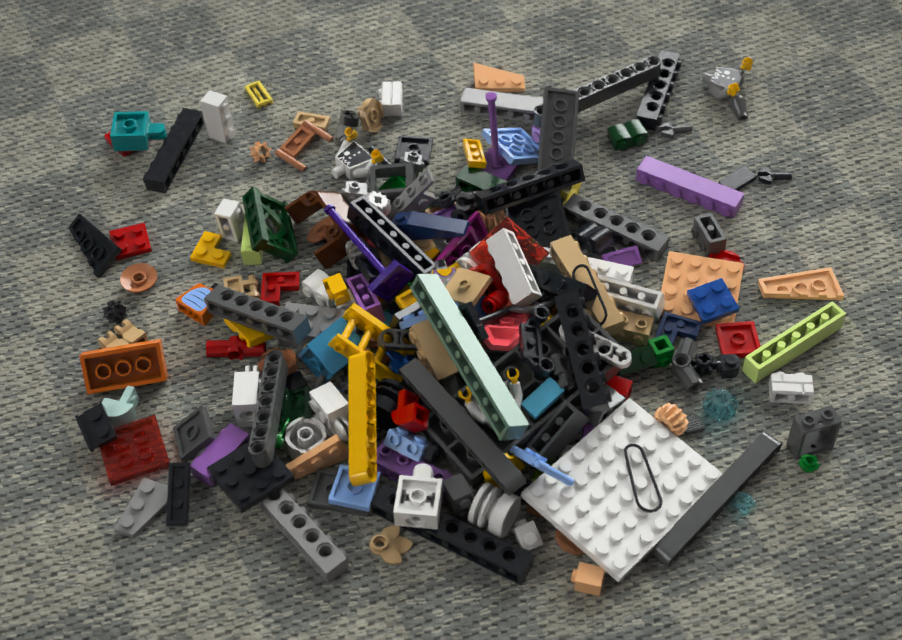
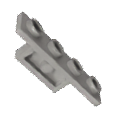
[387,169,436,222]

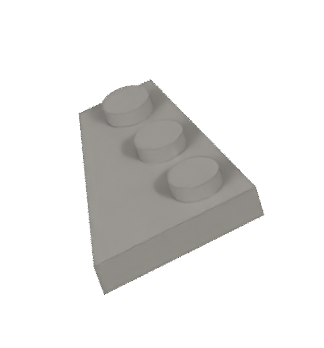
[114,478,168,538]

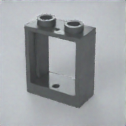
[367,162,416,204]
[786,405,842,460]

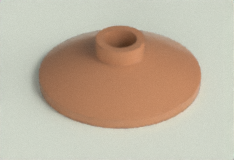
[307,217,334,243]
[120,263,158,293]

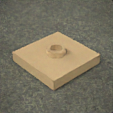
[445,267,493,306]

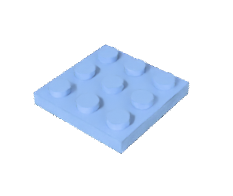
[481,127,539,165]

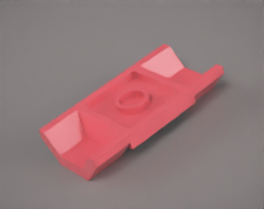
[483,305,532,351]

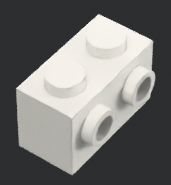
[214,198,244,242]

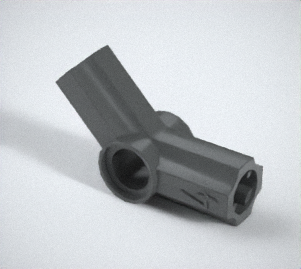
[671,337,703,393]

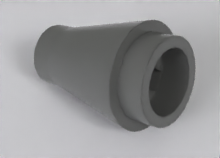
[729,95,748,121]

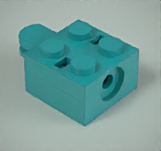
[110,111,167,151]

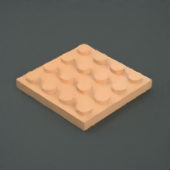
[660,251,744,327]

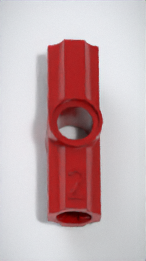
[206,335,266,360]

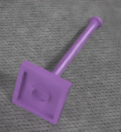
[478,92,520,181]

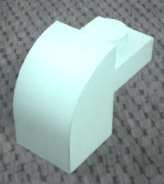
[102,385,139,427]

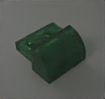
[278,386,312,432]

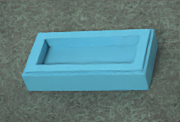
[521,377,565,420]

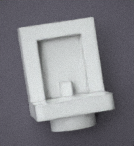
[510,518,543,551]

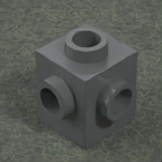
[399,151,424,178]

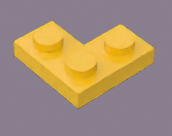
[190,231,231,268]

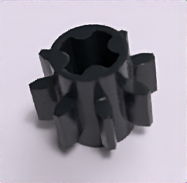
[102,301,127,324]
[691,352,716,377]

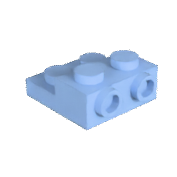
[383,426,431,462]

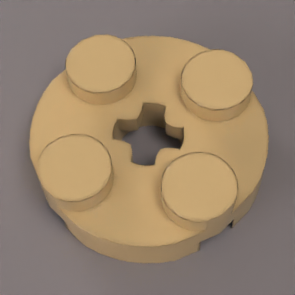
[358,98,384,132]

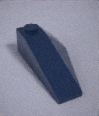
[392,211,470,241]

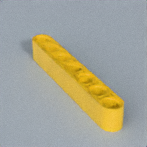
[348,350,377,487]

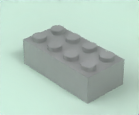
[278,302,361,348]

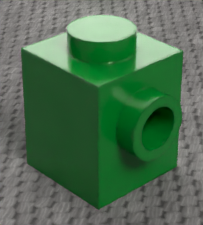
[647,335,675,369]

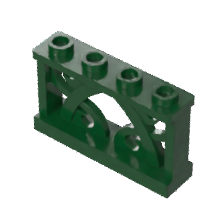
[242,186,298,263]

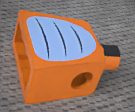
[175,283,219,326]

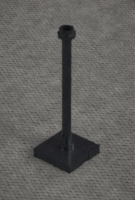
[458,292,552,343]

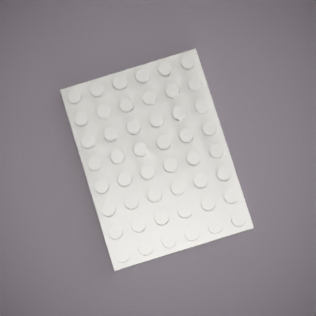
[521,398,723,583]

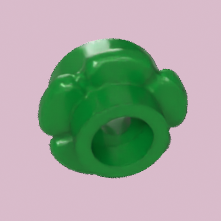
[799,454,820,473]

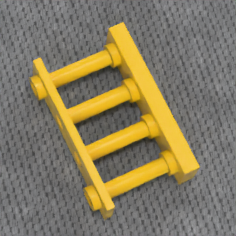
[328,303,416,382]

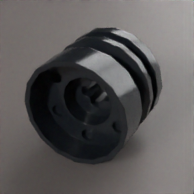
[376,378,411,432]

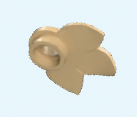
[369,525,413,565]

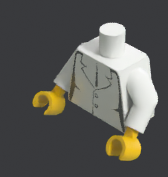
[458,368,523,429]

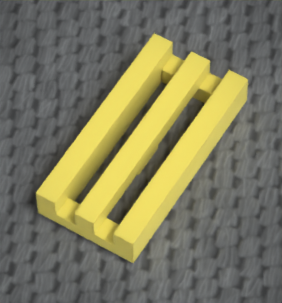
[244,81,273,109]

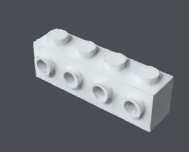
[486,228,542,307]
[598,275,665,320]

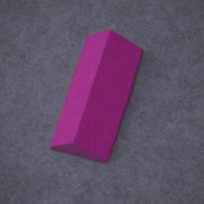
[433,211,489,267]

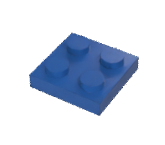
[687,278,739,325]

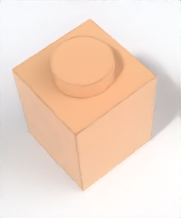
[571,562,605,596]

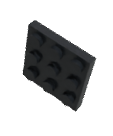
[507,190,570,247]
[207,442,295,514]

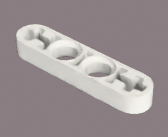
[559,325,632,369]

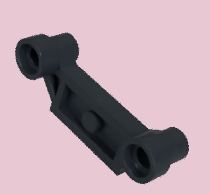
[518,306,555,380]

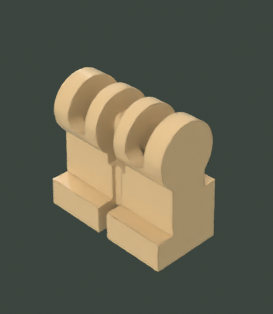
[97,319,149,349]

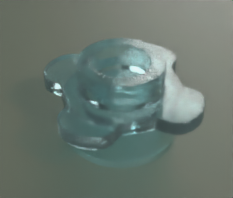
[730,492,756,515]

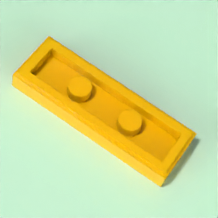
[462,139,487,169]

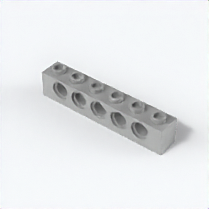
[257,487,349,583]

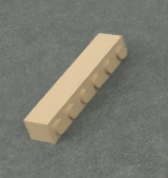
[549,235,625,336]

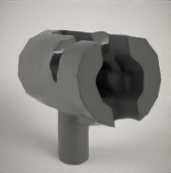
[455,191,479,211]

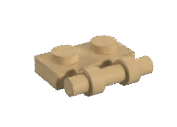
[223,275,261,299]

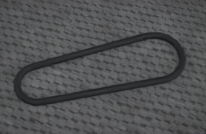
[572,264,608,326]
[624,443,663,513]

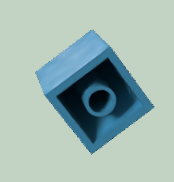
[298,317,367,385]

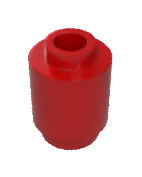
[481,290,508,314]

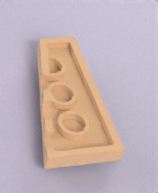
[757,267,844,300]

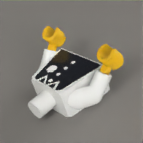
[331,127,384,180]

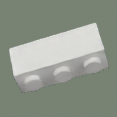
[200,90,235,143]

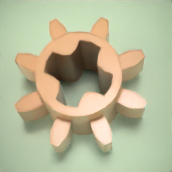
[249,141,271,163]

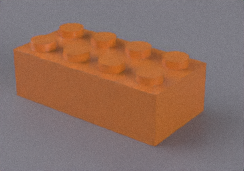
[79,339,168,394]

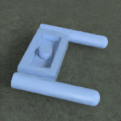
[510,445,574,486]

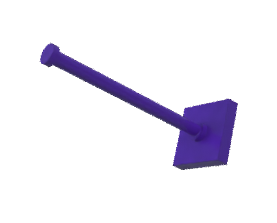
[324,204,415,302]

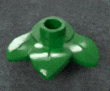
[275,417,290,450]

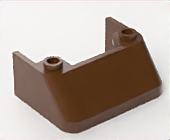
[284,190,368,269]

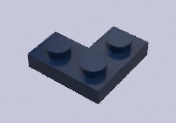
[654,311,702,345]

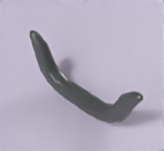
[509,295,556,314]

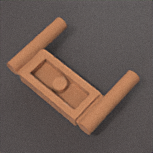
[275,120,334,172]

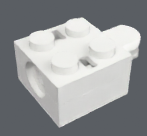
[232,365,261,427]
[309,381,349,442]
[393,463,443,529]

